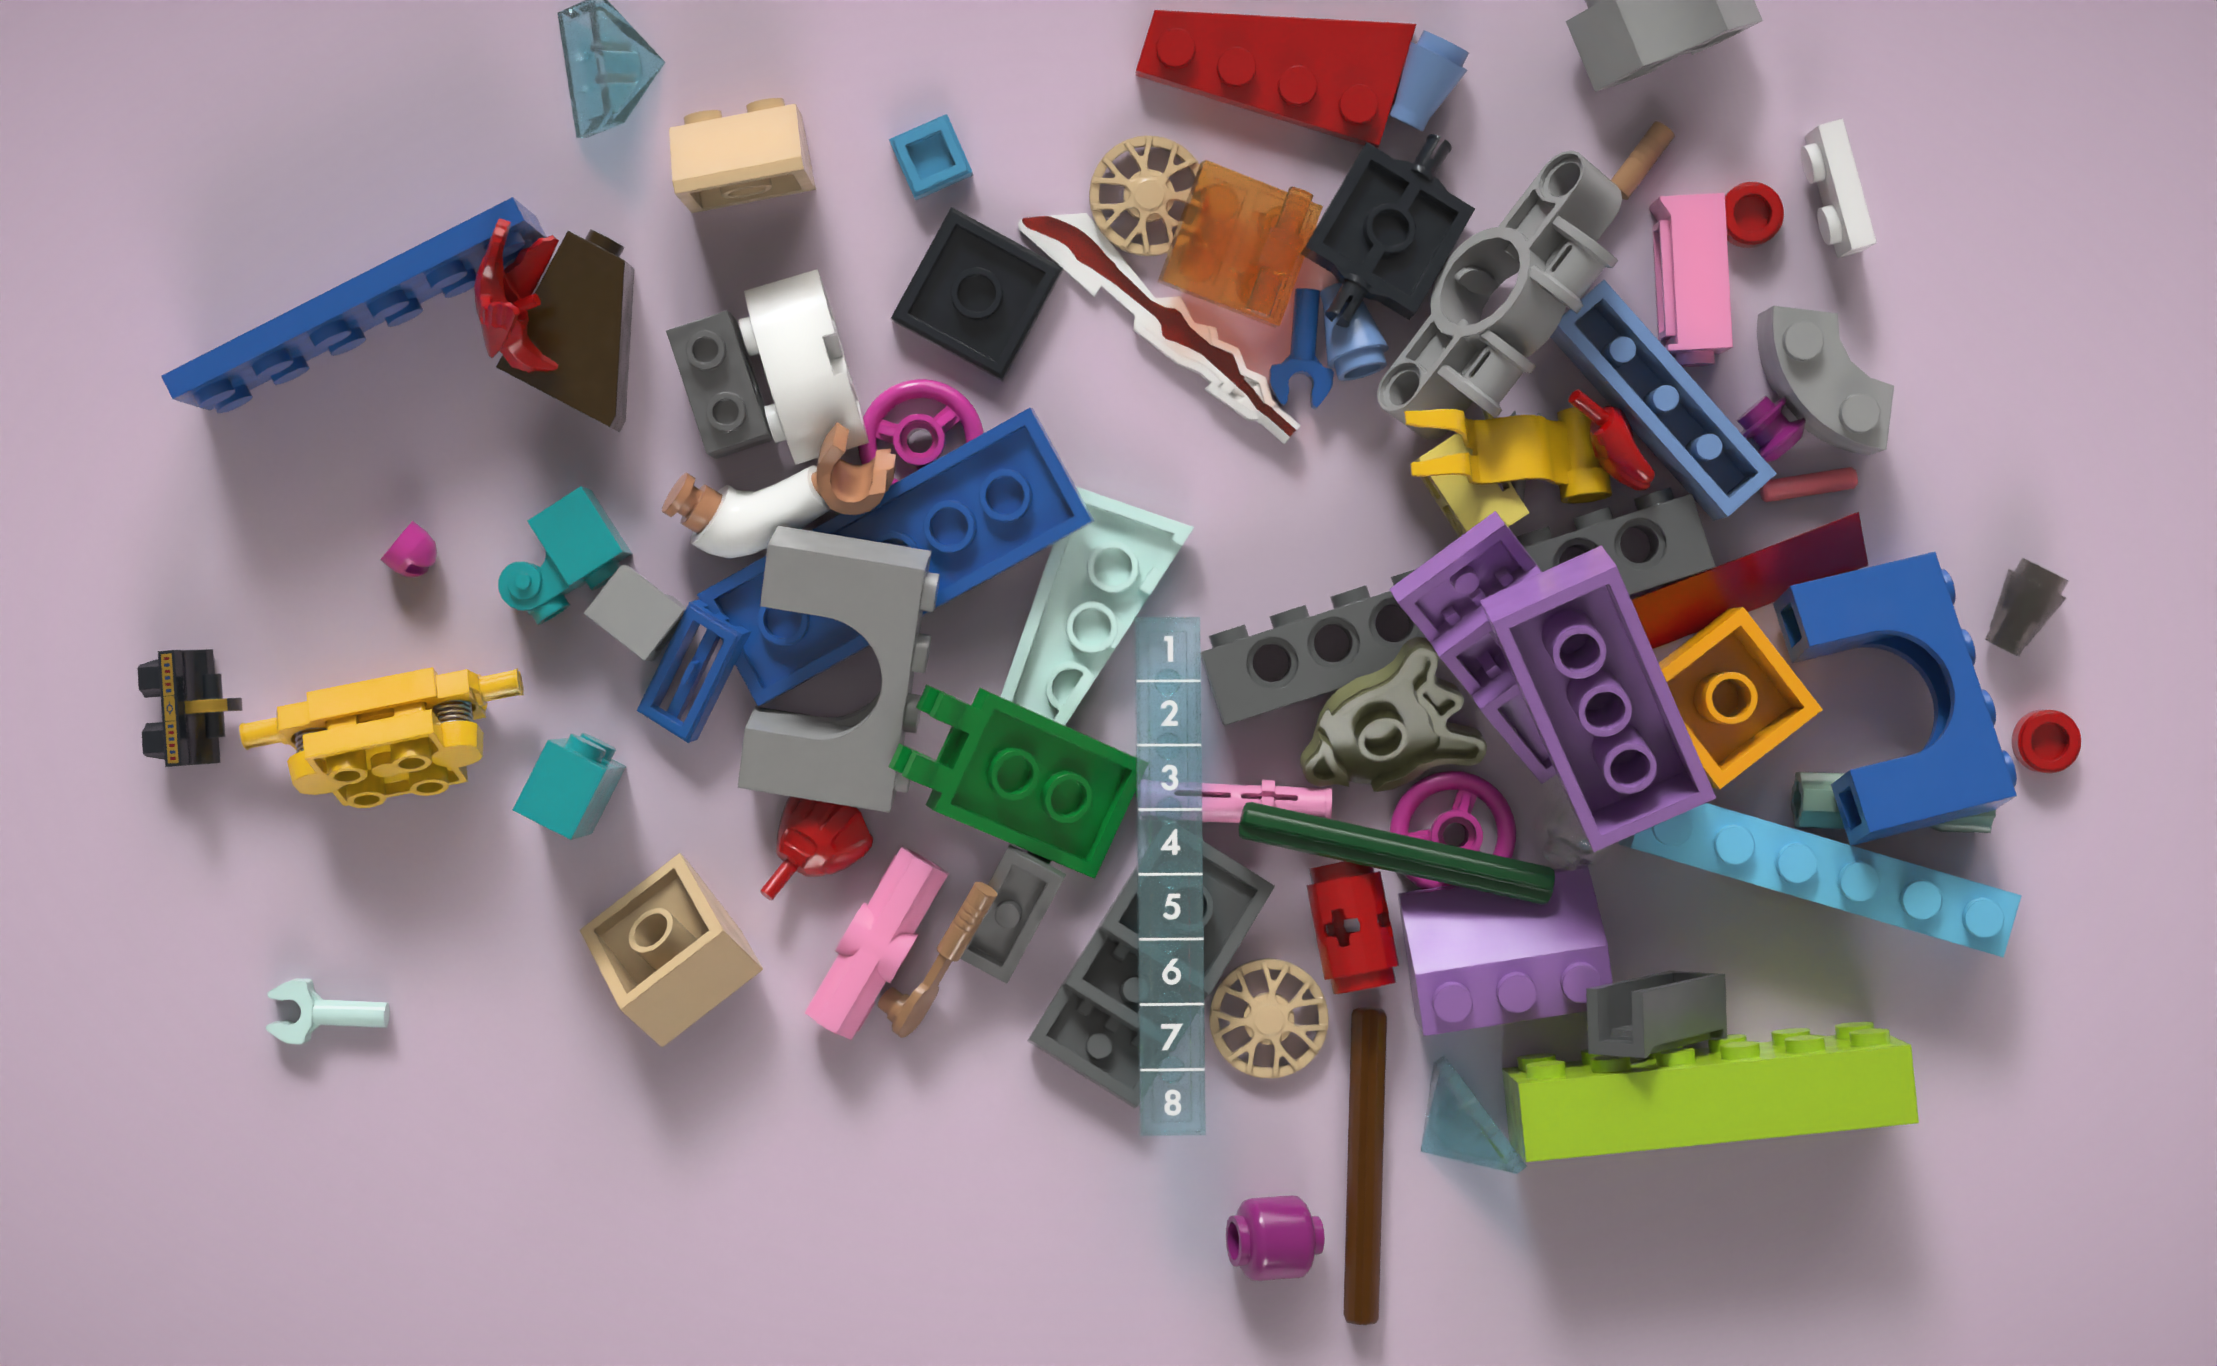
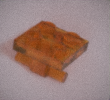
[1158,160,1323,328]

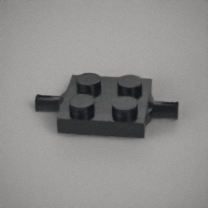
[1300,134,1475,328]

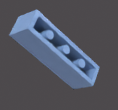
[1550,280,1777,521]

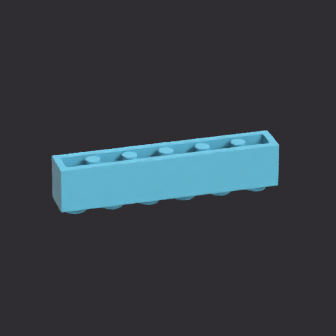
[1619,803,2022,958]

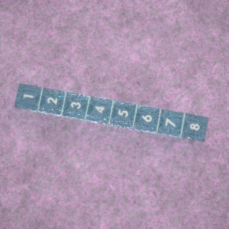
[1135,617,1206,1136]

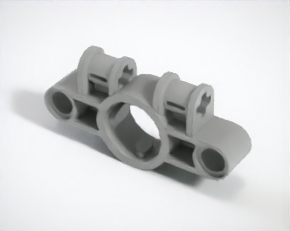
[1377,150,1622,440]

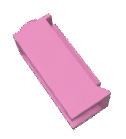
[1649,193,1733,367]

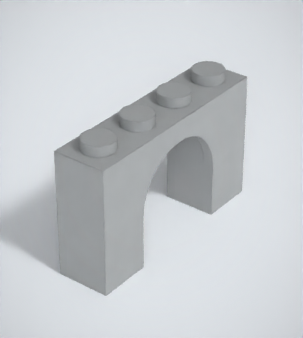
[737,526,940,813]

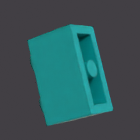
[512,733,626,840]

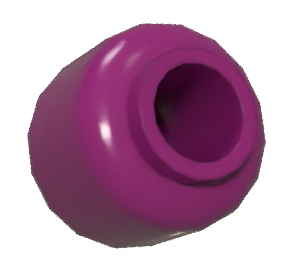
[1226,1195,1325,1281]

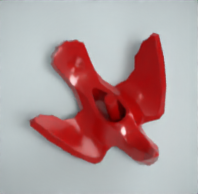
[474,218,559,372]

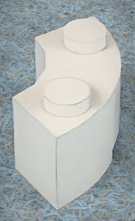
[739,269,869,465]

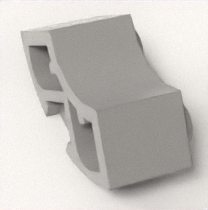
[1566,0,1763,92]
[1757,306,1894,455]

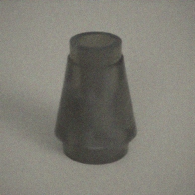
[1985,557,2069,657]

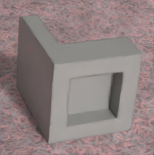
[584,565,687,661]

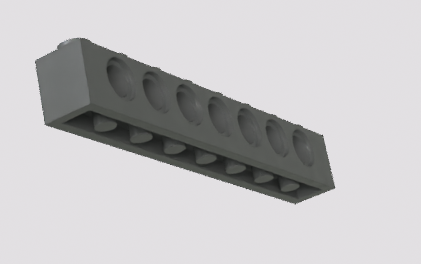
[1200,487,1716,725]

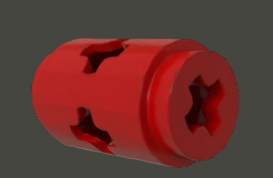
[1306,861,1399,994]

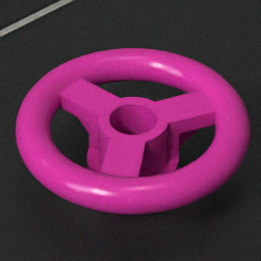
[858,379,984,485]
[1390,771,1516,890]

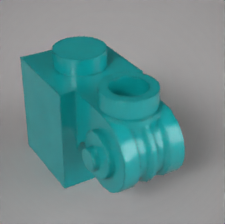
[498,486,632,625]

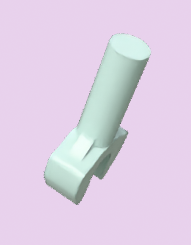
[266,978,390,1045]

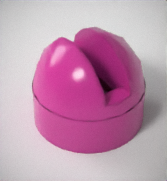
[380,521,437,577]

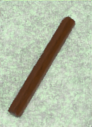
[1343,1007,1387,1325]

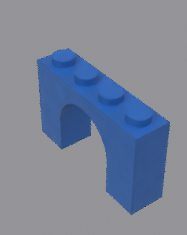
[1773,552,2017,846]

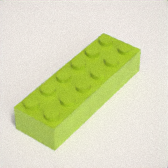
[1502,1022,1919,1162]

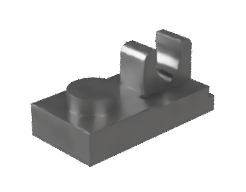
[960,844,1066,984]

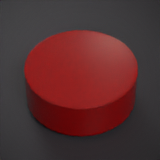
[1725,182,1784,248]
[2011,710,2081,773]

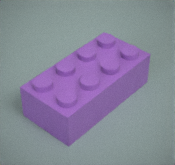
[1480,545,1716,852]

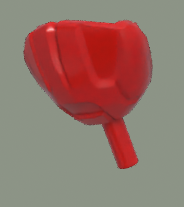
[1568,389,1654,491]
[760,796,873,901]

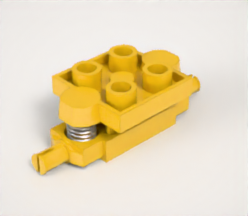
[239,667,524,808]

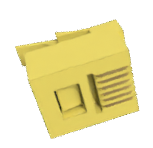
[1414,408,1530,537]

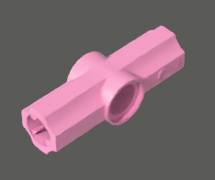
[805,846,949,1040]

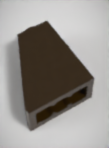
[496,229,634,432]

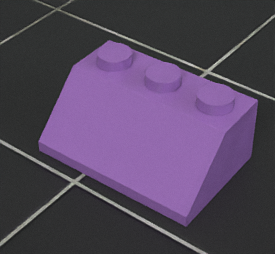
[1398,865,1613,1036]

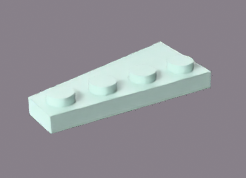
[1001,487,1194,725]

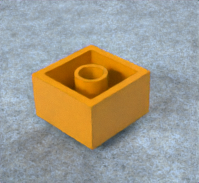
[1659,607,1823,789]

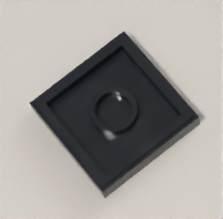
[890,207,1063,381]

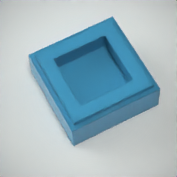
[889,114,973,201]

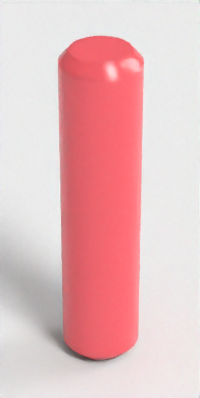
[1760,467,1858,503]

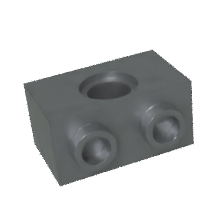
[666,311,774,459]

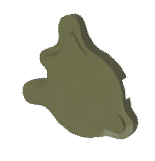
[1300,637,1487,792]

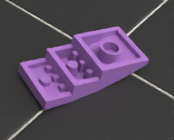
[1389,511,1557,784]

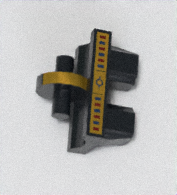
[137,649,243,767]

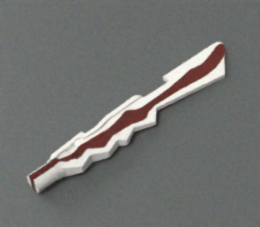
[1018,213,1301,444]

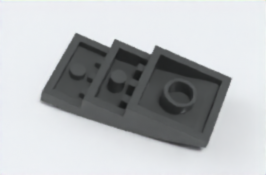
[1027,819,1275,1108]

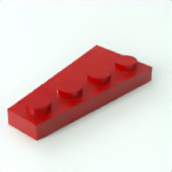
[1136,10,1417,149]

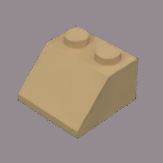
[669,98,816,213]
[580,853,763,1047]

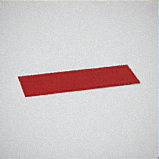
[1632,512,1869,649]

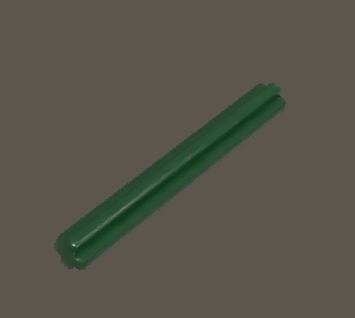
[1238,802,1555,904]

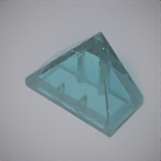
[557,0,665,138]
[1421,1055,1527,1174]

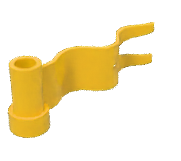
[1404,407,1612,504]

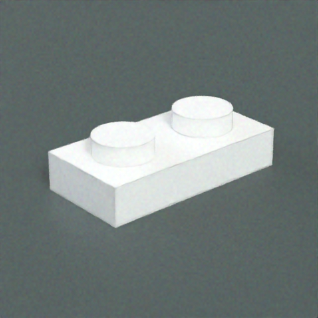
[1801,119,1877,258]

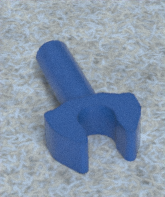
[1269,288,1334,409]

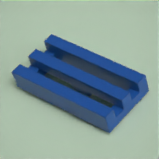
[636,599,751,743]

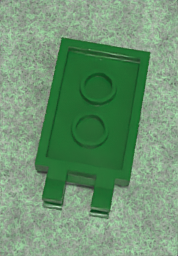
[888,684,1148,879]

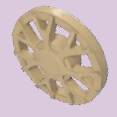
[1089,136,1208,256]
[1209,958,1329,1078]

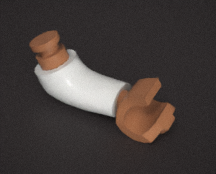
[662,422,896,559]

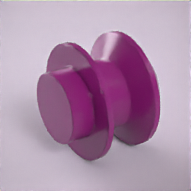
[1737,396,1806,462]

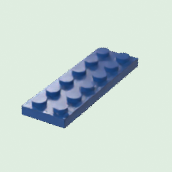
[161,197,547,414]
[697,408,1094,706]

